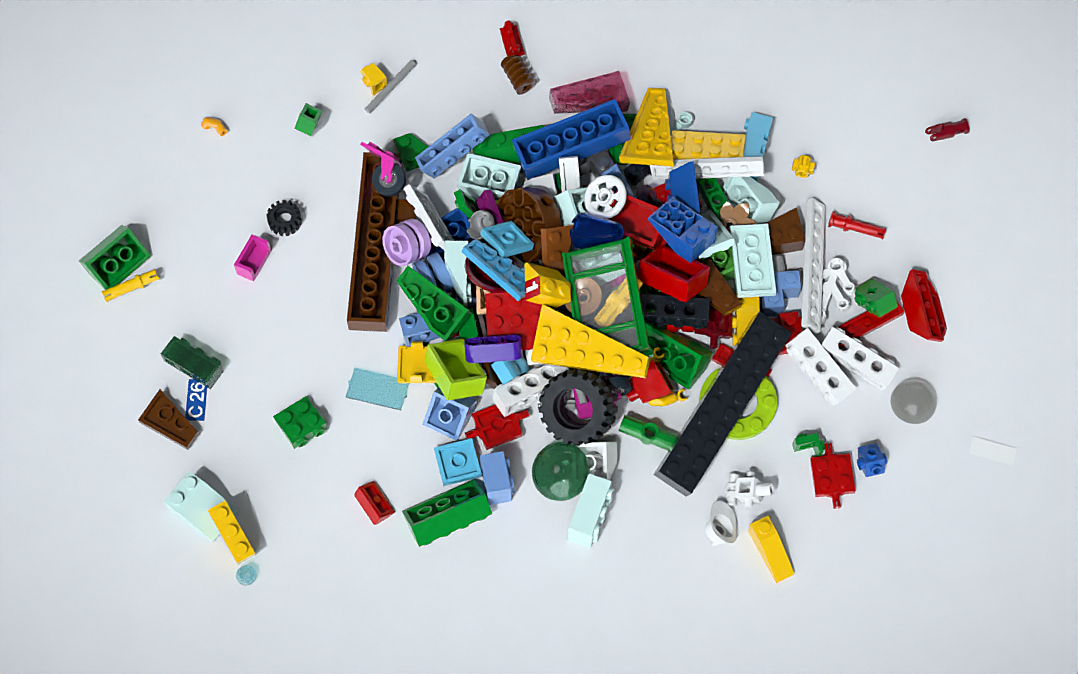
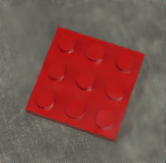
[485,292,542,350]

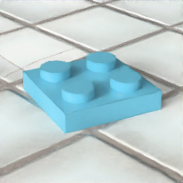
[480,221,534,258]
[434,438,482,486]

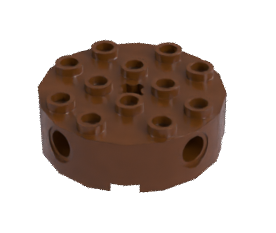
[497,187,561,263]

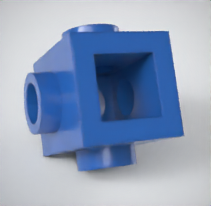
[857,443,887,477]

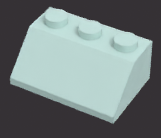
[457,153,521,200]

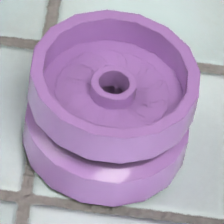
[383,219,431,266]

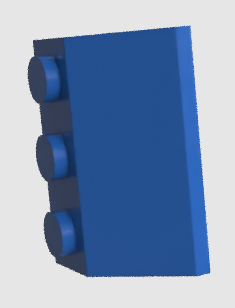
[665,161,700,215]

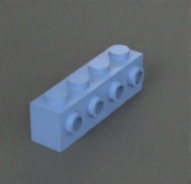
[415,113,490,179]

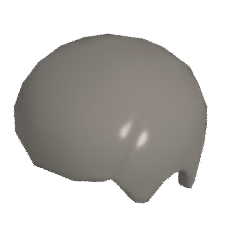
[467,210,495,240]

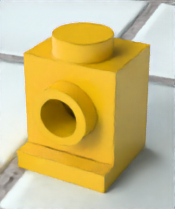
[360,63,387,96]

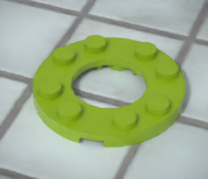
[699,368,777,440]

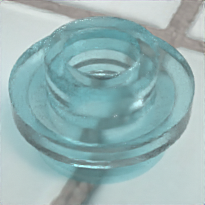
[236,565,257,586]

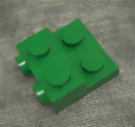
[273,396,327,449]

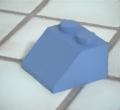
[422,387,477,441]

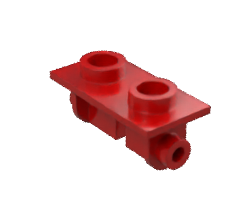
[499,20,525,56]

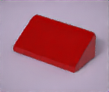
[354,481,395,525]

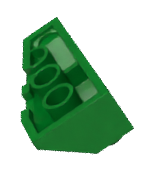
[397,265,473,341]
[634,323,713,390]

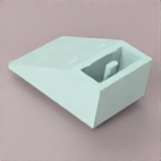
[444,241,472,309]

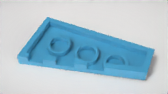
[461,239,525,301]

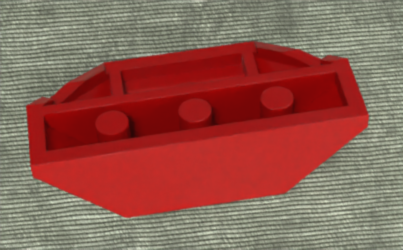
[901,269,947,342]

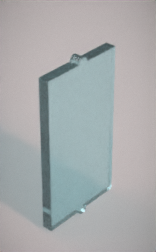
[346,368,409,411]

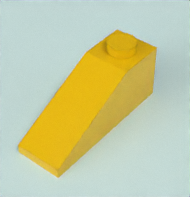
[748,516,794,584]

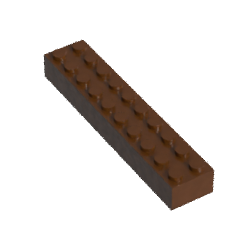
[347,152,402,332]

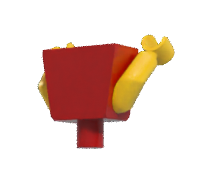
[626,347,688,407]

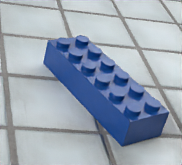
[512,99,631,180]

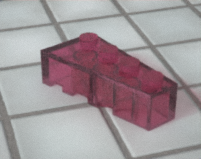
[549,71,630,114]

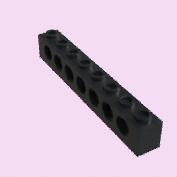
[553,291,710,329]

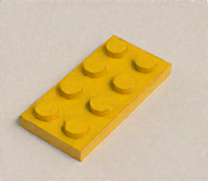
[671,130,746,160]

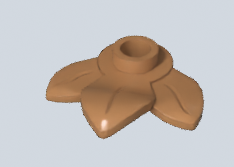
[720,202,756,233]

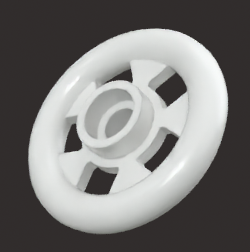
[584,175,627,219]

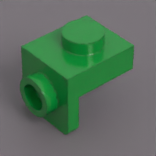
[792,433,825,457]

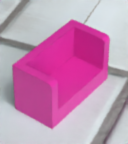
[234,234,271,282]

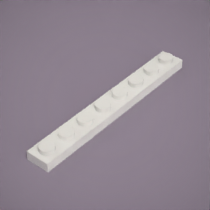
[801,198,825,334]

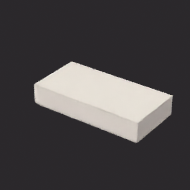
[559,156,580,193]

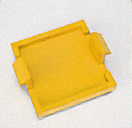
[397,341,436,383]

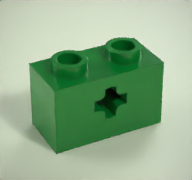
[854,278,898,317]

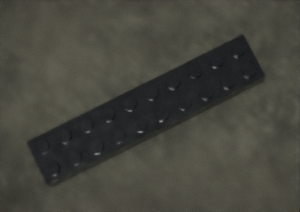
[653,311,792,497]

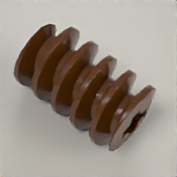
[501,55,536,95]

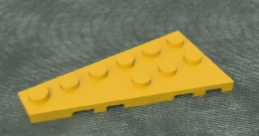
[619,88,674,167]
[530,304,650,378]

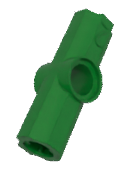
[618,415,678,451]

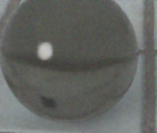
[890,379,937,424]

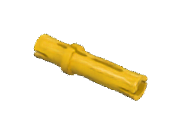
[101,269,160,302]

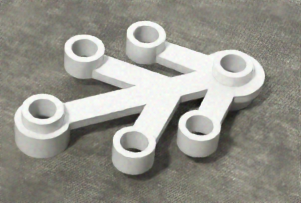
[801,258,856,324]

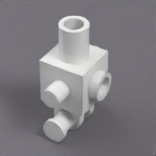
[726,472,774,509]

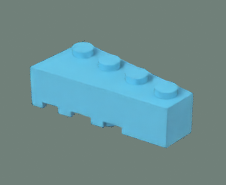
[743,112,773,181]

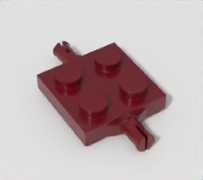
[694,296,732,349]

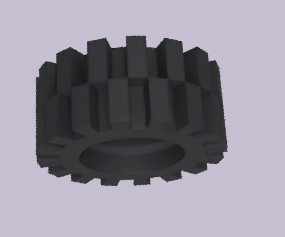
[266,200,302,236]

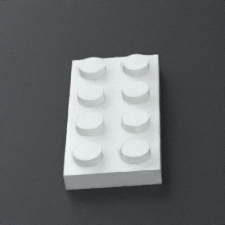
[403,184,454,251]

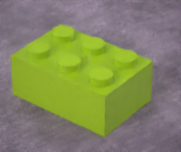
[424,339,487,401]

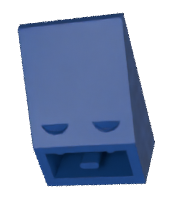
[648,197,717,263]

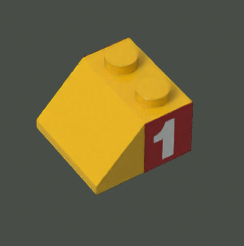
[525,263,571,308]

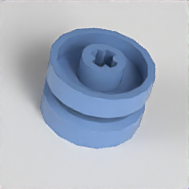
[412,252,454,293]

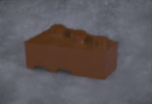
[765,207,805,255]

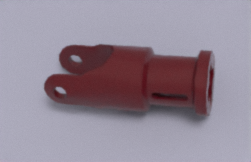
[925,118,970,142]

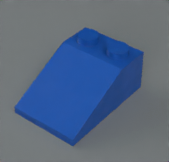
[426,208,485,261]

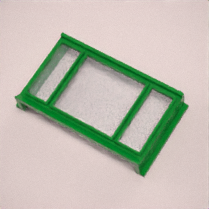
[562,236,654,371]

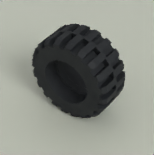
[538,368,618,446]

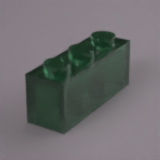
[160,336,224,389]

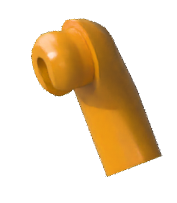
[201,117,228,136]

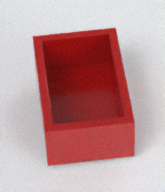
[601,190,662,249]
[638,245,710,303]

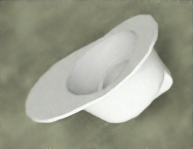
[705,501,736,546]

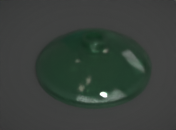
[532,442,590,501]

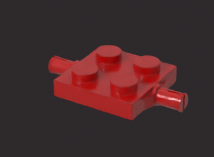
[465,405,529,450]
[810,443,856,509]

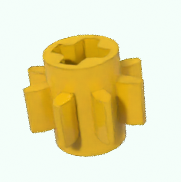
[792,155,815,178]

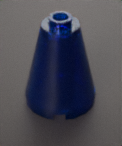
[570,212,624,250]

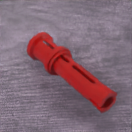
[828,211,886,240]

